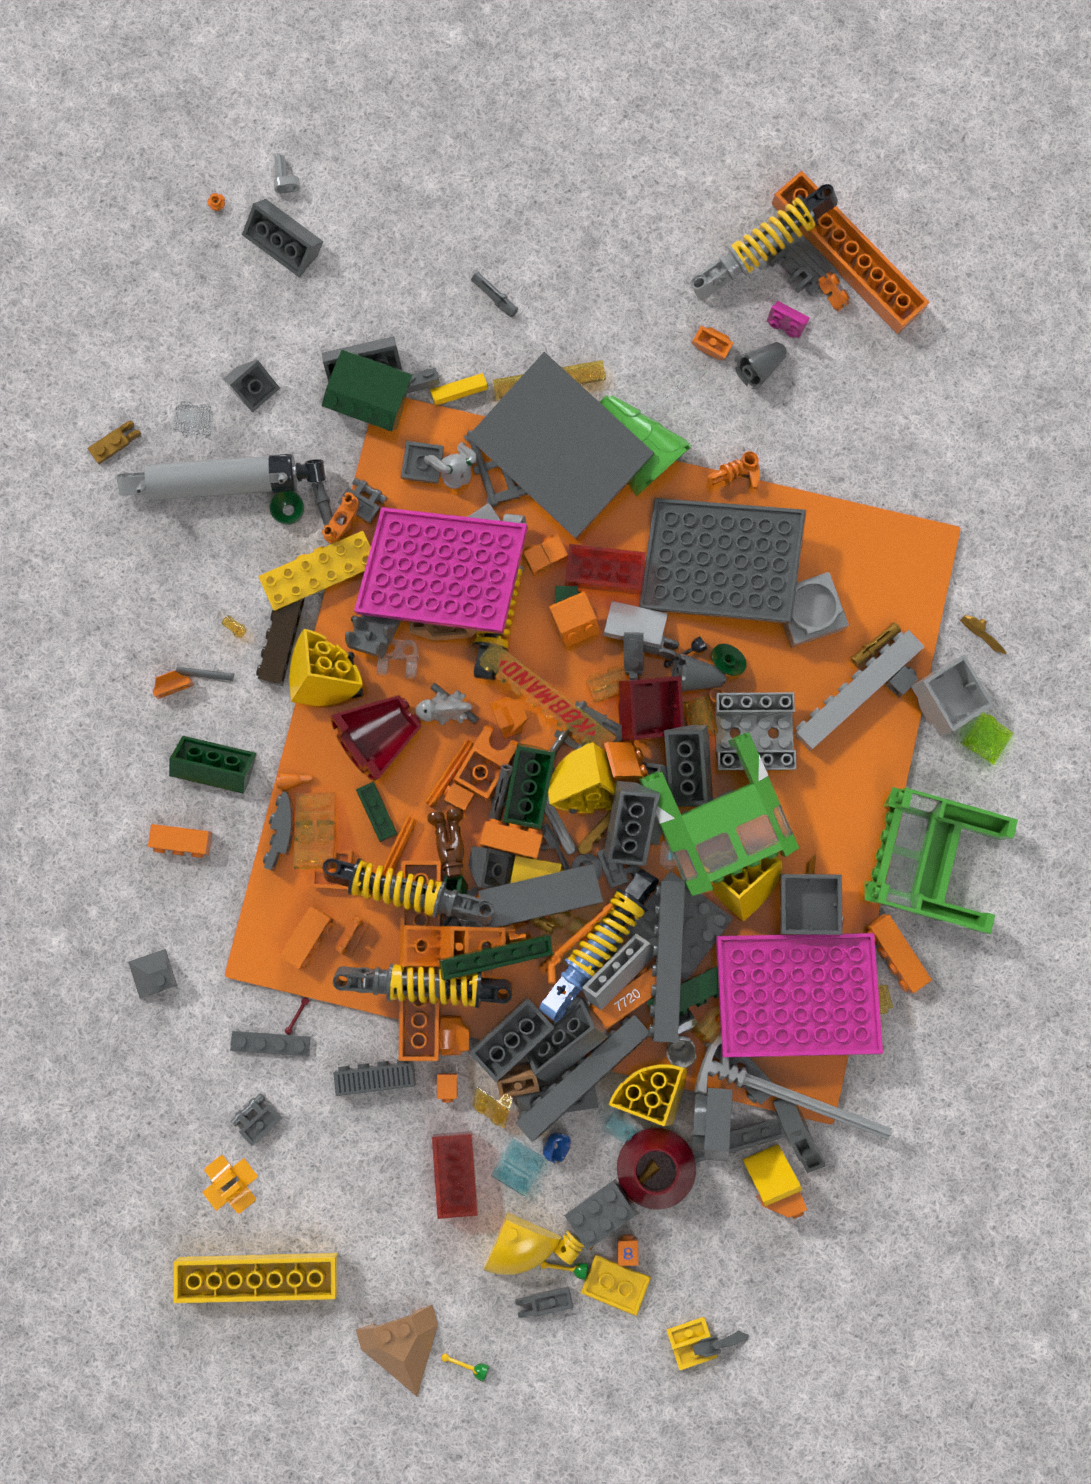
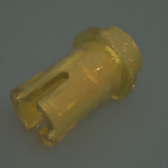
[222,615,247,638]

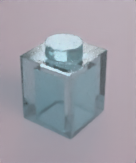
[603,1111,635,1143]

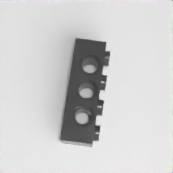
[704,1031,773,1105]
[517,1085,599,1115]

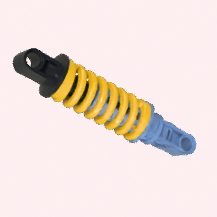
[539,869,659,1022]

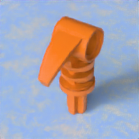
[708,451,760,489]

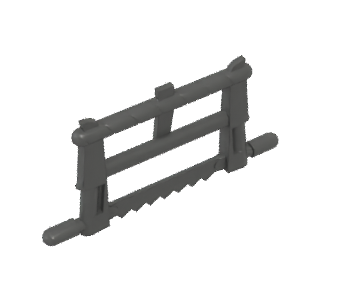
[464,430,542,507]
[550,701,623,814]

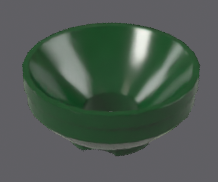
[269,491,304,525]

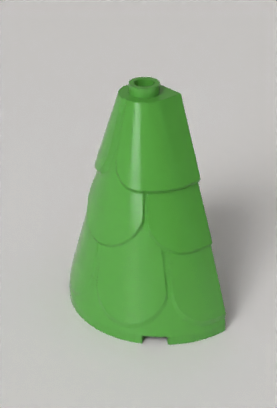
[600,395,692,496]

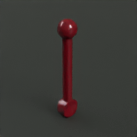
[285,997,309,1035]

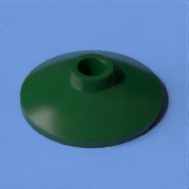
[711,644,747,676]

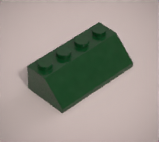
[169,736,256,794]
[503,743,556,829]

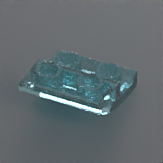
[491,1138,546,1197]

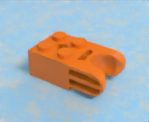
[453,724,519,801]

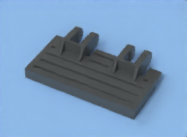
[767,232,838,295]

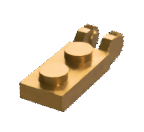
[87,421,141,464]
[577,810,611,855]

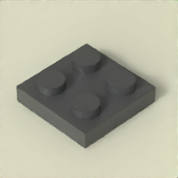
[401,441,444,484]

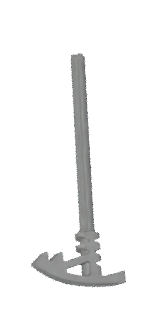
[694,1031,892,1140]

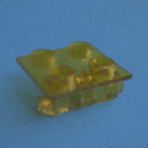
[473,1087,512,1128]

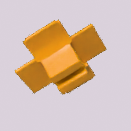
[202,1155,258,1214]

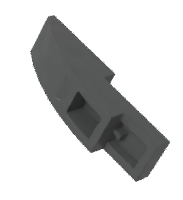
[263,791,294,871]
[773,1098,825,1173]

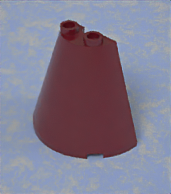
[331,695,422,781]

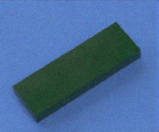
[356,782,398,842]

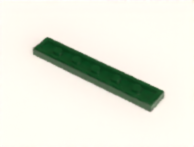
[439,935,553,980]

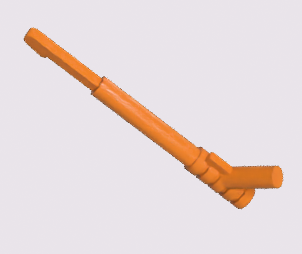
[539,904,614,985]

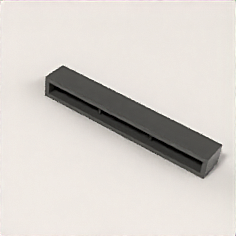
[649,881,685,1043]
[516,1015,649,1143]

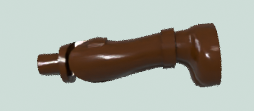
[427,808,464,878]

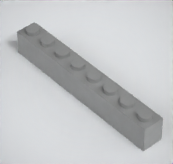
[794,630,924,751]

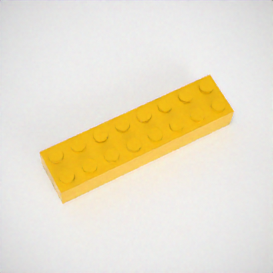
[173,1253,338,1303]

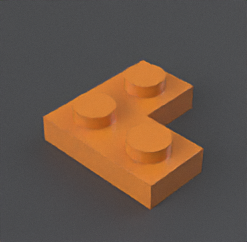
[310,849,353,890]

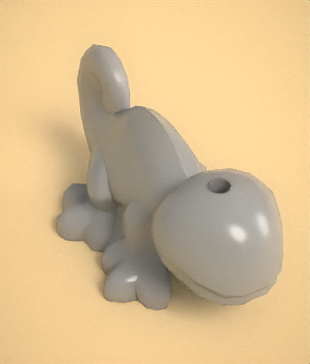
[416,690,473,725]

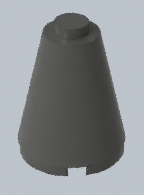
[735,342,787,390]
[671,654,726,692]

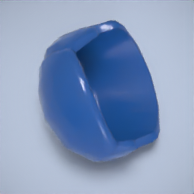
[543,1132,571,1163]

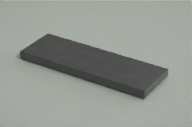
[479,864,603,928]

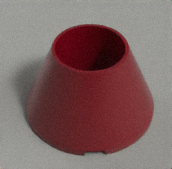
[617,1128,696,1210]

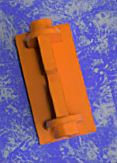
[818,272,850,311]
[333,914,369,958]

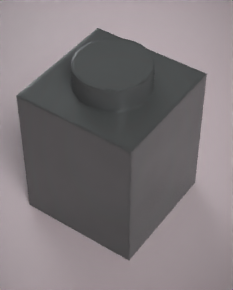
[885,665,919,698]

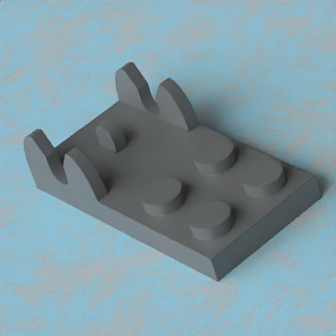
[345,615,401,659]

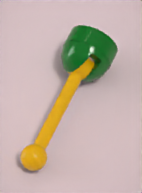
[540,1261,588,1280]
[441,1353,489,1382]

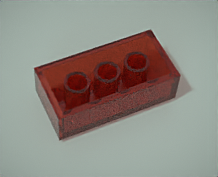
[565,544,646,595]
[432,1131,479,1219]

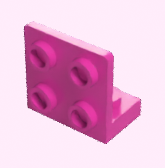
[766,300,810,338]

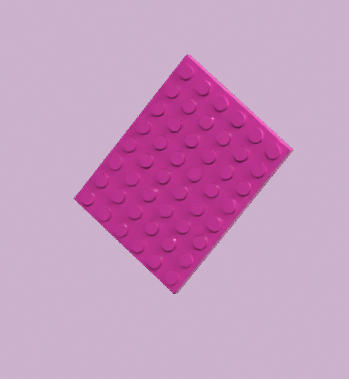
[354,507,528,634]
[716,933,883,1058]

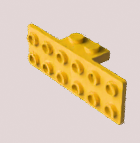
[258,531,371,611]

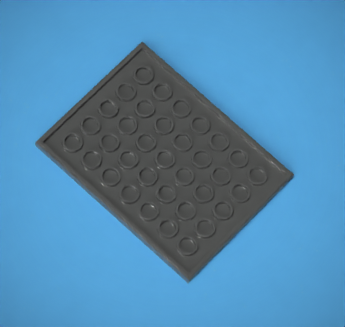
[467,352,655,539]
[639,498,807,624]

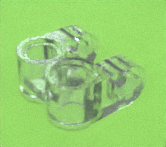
[377,639,419,679]

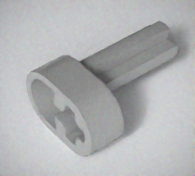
[274,153,300,194]

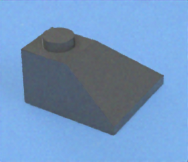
[223,359,280,413]
[468,846,515,889]
[128,949,177,999]

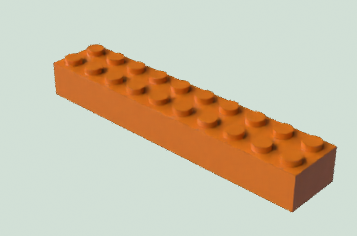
[772,170,930,334]
[398,861,442,1061]

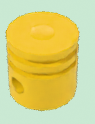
[554,1230,585,1265]

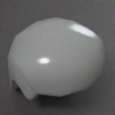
[666,1036,697,1068]

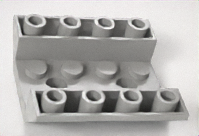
[715,692,796,770]

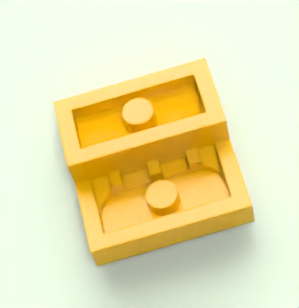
[666,1317,718,1371]

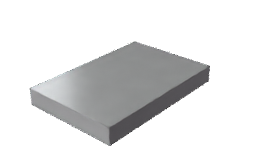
[603,601,667,648]

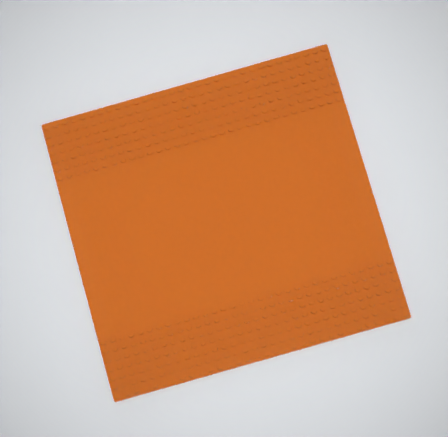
[225,398,960,1125]

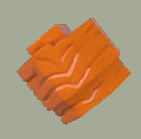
[501,921,531,944]

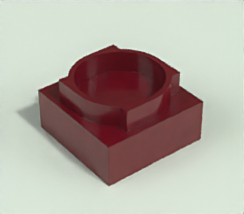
[618,676,684,740]

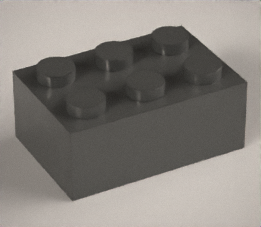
[564,1179,638,1250]

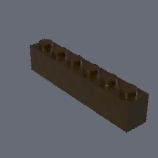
[256,598,305,686]

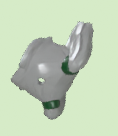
[424,442,477,489]

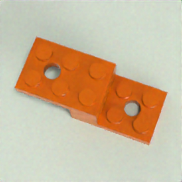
[400,925,506,968]

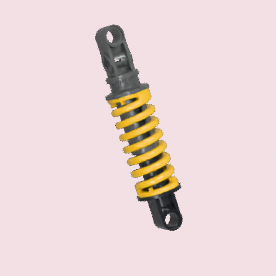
[323,858,494,925]
[333,963,512,1009]

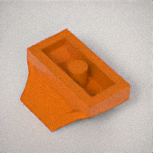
[692,325,734,361]
[152,671,194,699]
[490,697,527,740]
[440,1015,469,1055]

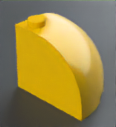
[289,629,363,706]
[548,742,617,813]
[701,847,782,922]
[609,1064,687,1126]
[483,1212,562,1275]

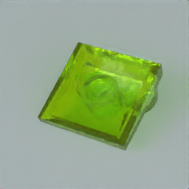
[961,712,1014,765]

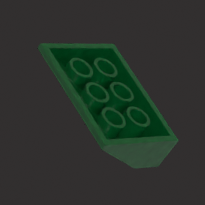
[321,349,413,432]

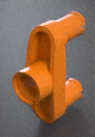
[322,492,360,544]

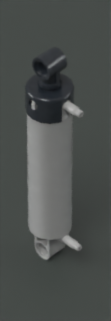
[116,454,326,501]

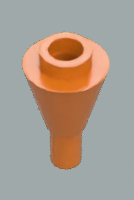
[276,773,313,792]

